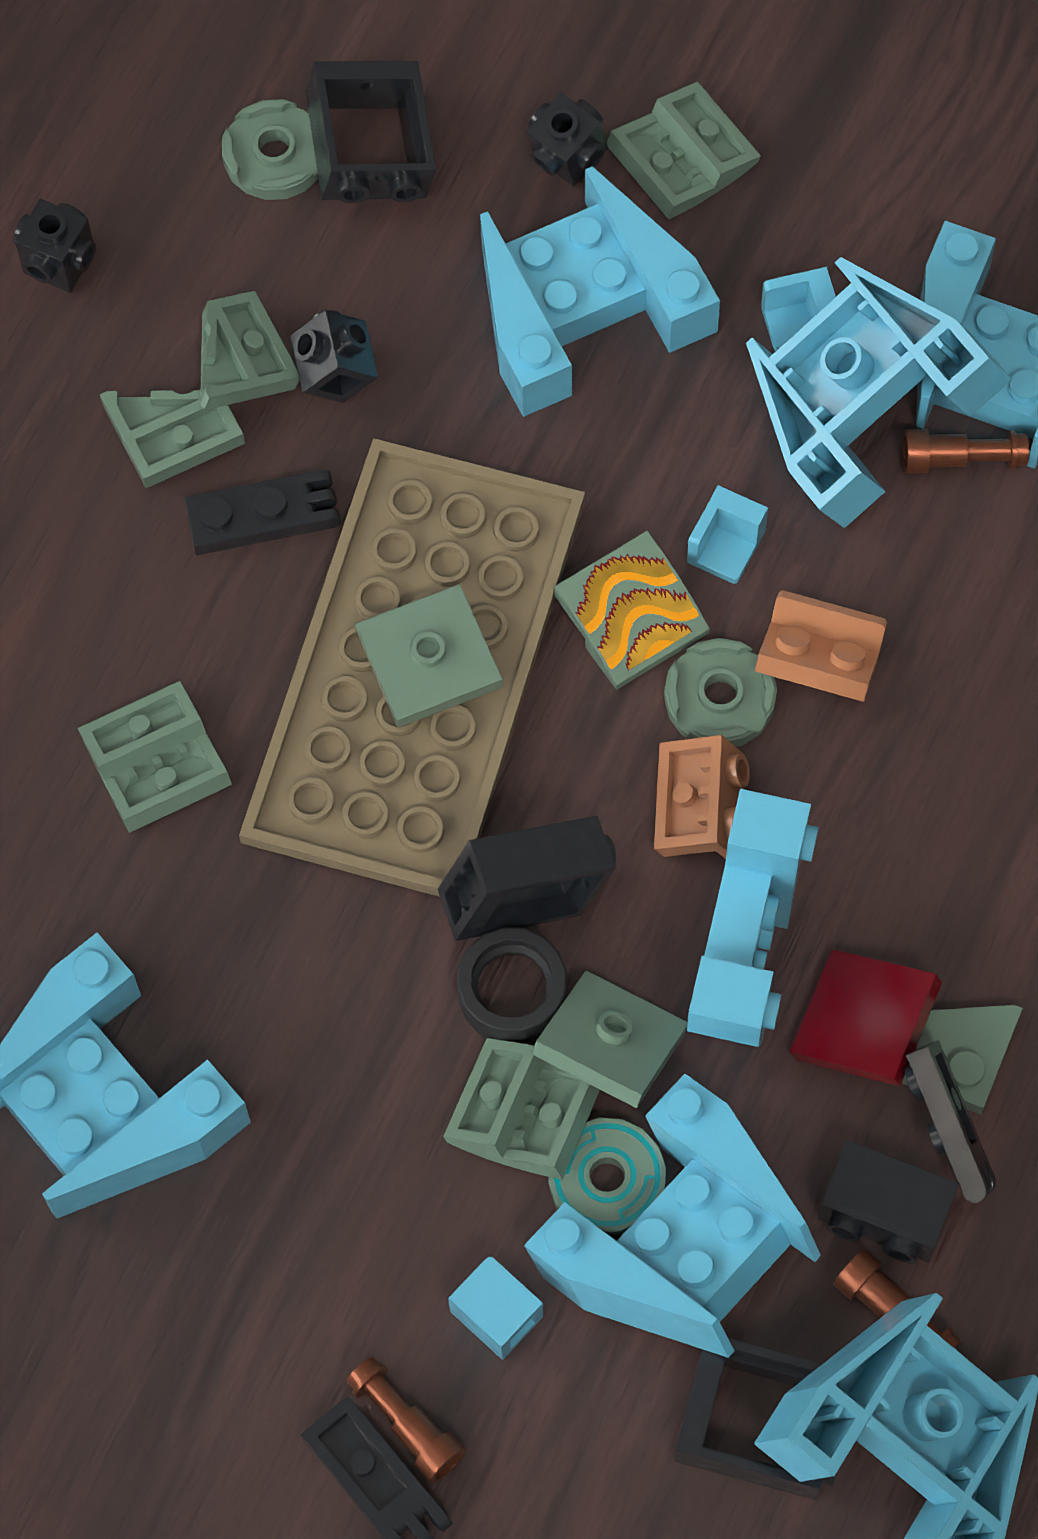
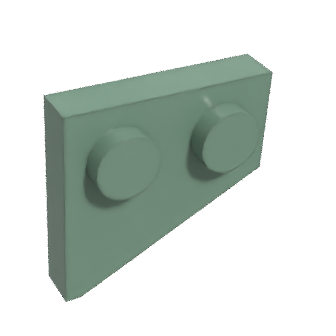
[200,291,300,410]
[100,390,245,488]
[902,1005,1023,1115]

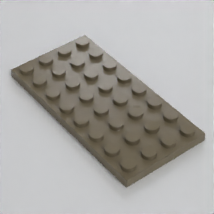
[239,438,585,897]

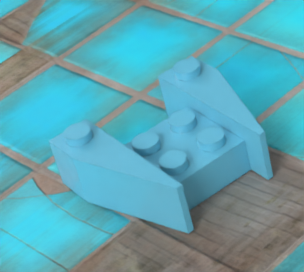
[480,166,720,417]
[916,221,1038,469]
[746,257,1012,528]
[687,789,819,1047]
[0,933,251,1218]
[524,1074,821,1358]
[754,1293,1038,1539]

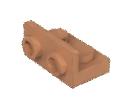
[755,590,887,702]
[654,735,750,859]

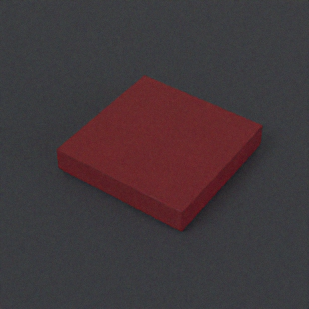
[790,949,942,1087]

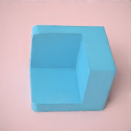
[761,267,836,352]
[687,485,768,584]
[448,1257,543,1360]

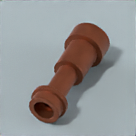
[902,429,1029,474]
[833,1248,961,1349]
[347,1357,467,1484]

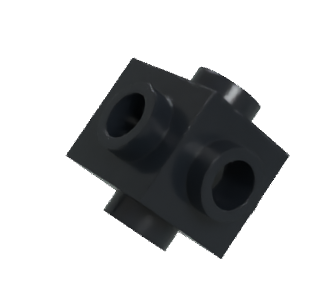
[526,92,608,187]
[14,198,96,293]
[290,310,378,403]

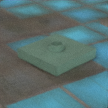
[355,584,503,728]
[532,971,688,1108]

